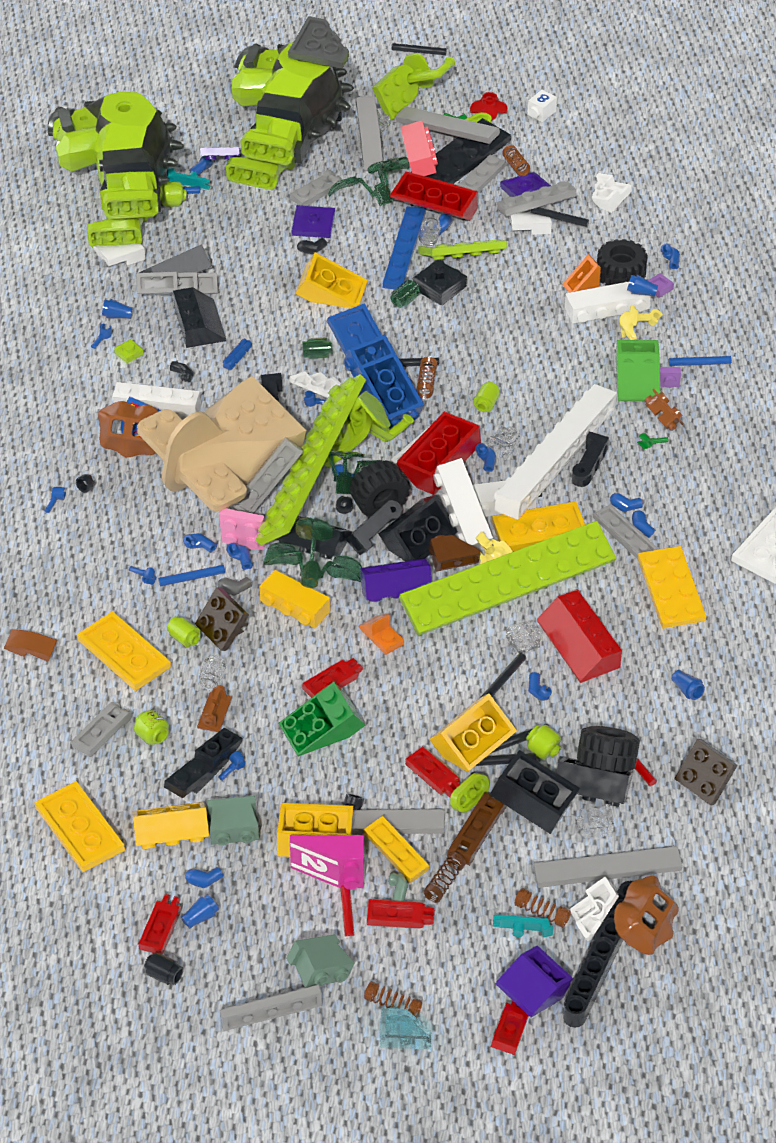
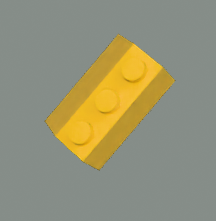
[429,694,517,772]
[132,802,209,849]
[277,803,353,857]

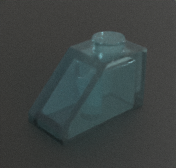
[380,1007,432,1050]

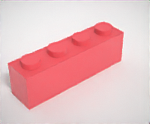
[400,121,438,176]

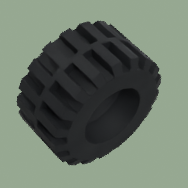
[597,239,648,286]
[349,460,410,518]
[577,726,640,772]

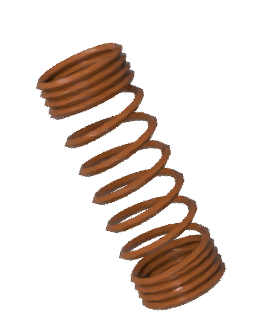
[502,145,530,176]
[416,356,437,399]
[514,888,571,928]
[364,981,422,1019]

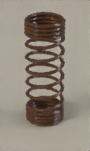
[423,852,466,903]

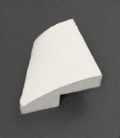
[592,173,632,213]
[509,211,552,235]
[93,244,145,266]
[289,371,341,399]
[569,877,619,941]

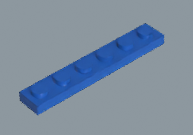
[383,206,426,291]

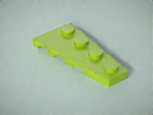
[418,239,507,260]

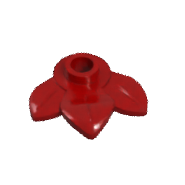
[470,92,508,120]

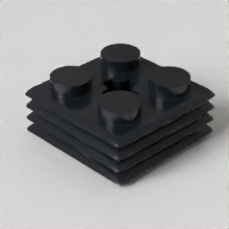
[412,259,467,305]

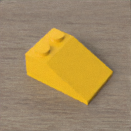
[295,252,368,308]

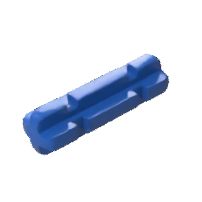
[223,338,251,370]

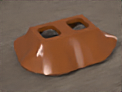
[98,401,159,458]
[614,876,679,955]

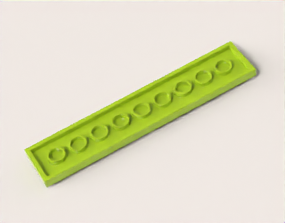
[255,374,366,546]
[399,521,617,636]

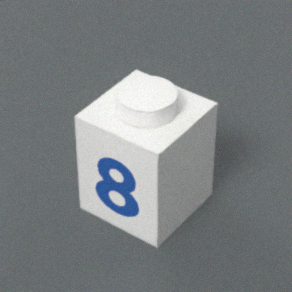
[527,90,557,122]

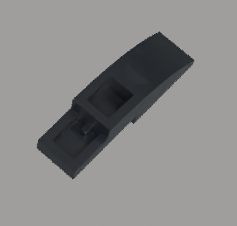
[164,728,243,799]

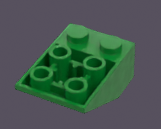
[278,682,366,757]

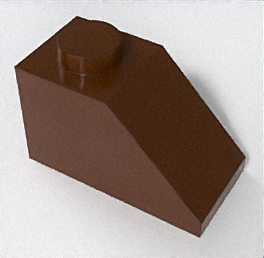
[429,535,480,572]

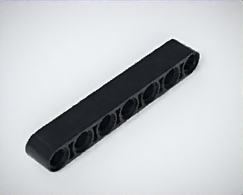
[563,881,633,1028]

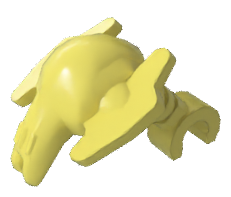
[619,305,663,340]
[475,532,513,564]

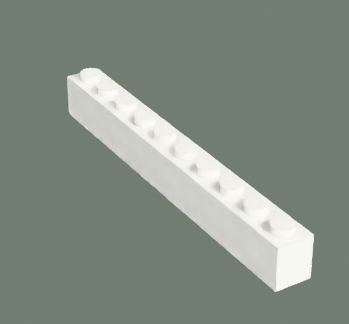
[494,384,617,520]

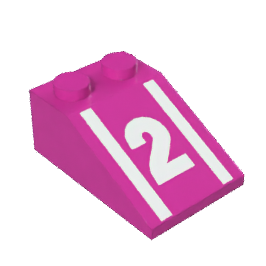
[290,835,364,890]

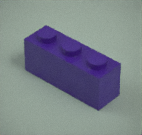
[360,559,432,602]

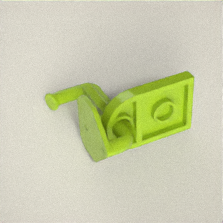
[372,53,455,120]
[324,391,414,468]

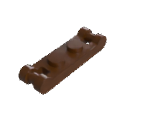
[447,792,507,866]

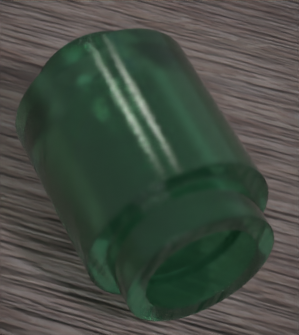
[390,279,420,308]
[302,337,333,359]

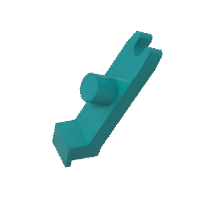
[167,168,211,190]
[493,915,554,938]

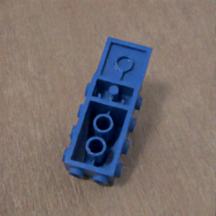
[327,303,424,429]

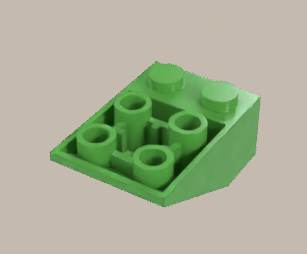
[615,340,660,401]

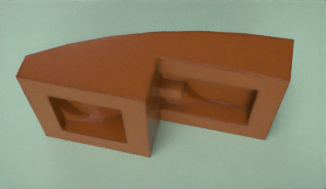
[4,629,57,661]

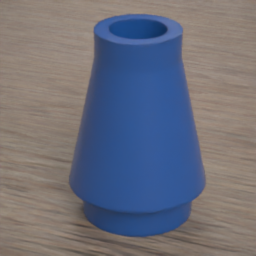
[627,275,658,297]
[102,298,133,319]
[671,670,705,700]
[181,894,219,929]

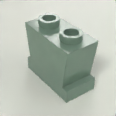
[207,796,259,845]
[286,934,355,988]

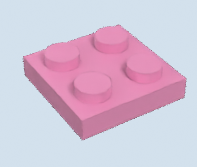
[219,508,266,550]

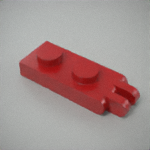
[302,658,363,698]
[405,746,461,797]
[138,894,181,954]
[367,899,435,929]
[490,1000,529,1055]

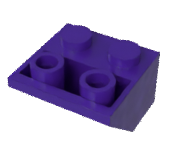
[496,945,573,1018]

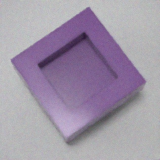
[648,273,674,298]
[660,367,681,388]

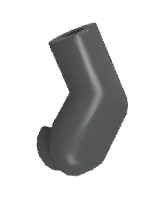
[217,577,252,595]

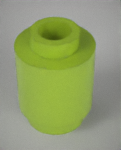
[473,382,500,412]
[167,616,200,648]

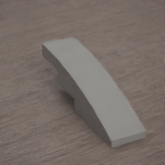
[356,96,383,172]
[136,272,218,295]

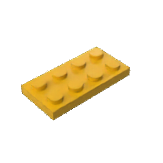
[492,501,585,551]
[637,546,706,629]
[77,611,171,691]
[34,781,125,872]

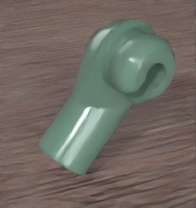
[388,872,408,901]

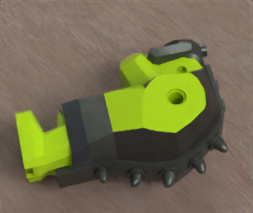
[225,42,354,190]
[47,91,184,248]

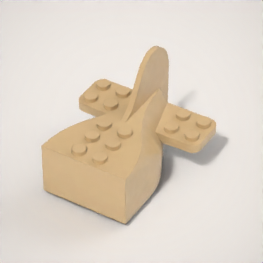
[137,376,306,511]

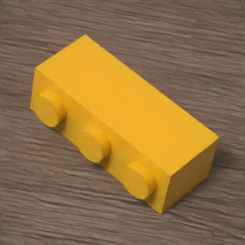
[259,570,330,628]

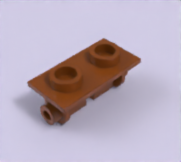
[645,389,684,431]
[197,685,232,732]

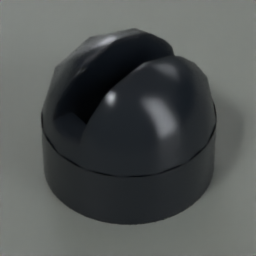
[76,474,95,493]
[336,496,353,514]
[344,794,364,810]

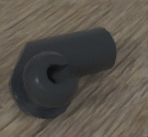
[297,238,327,255]
[170,361,194,383]

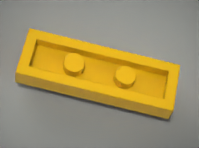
[364,816,429,884]

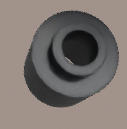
[144,952,183,985]

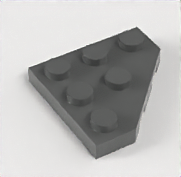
[288,16,349,69]

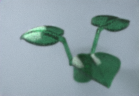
[328,157,410,206]
[328,449,392,495]
[263,517,363,588]

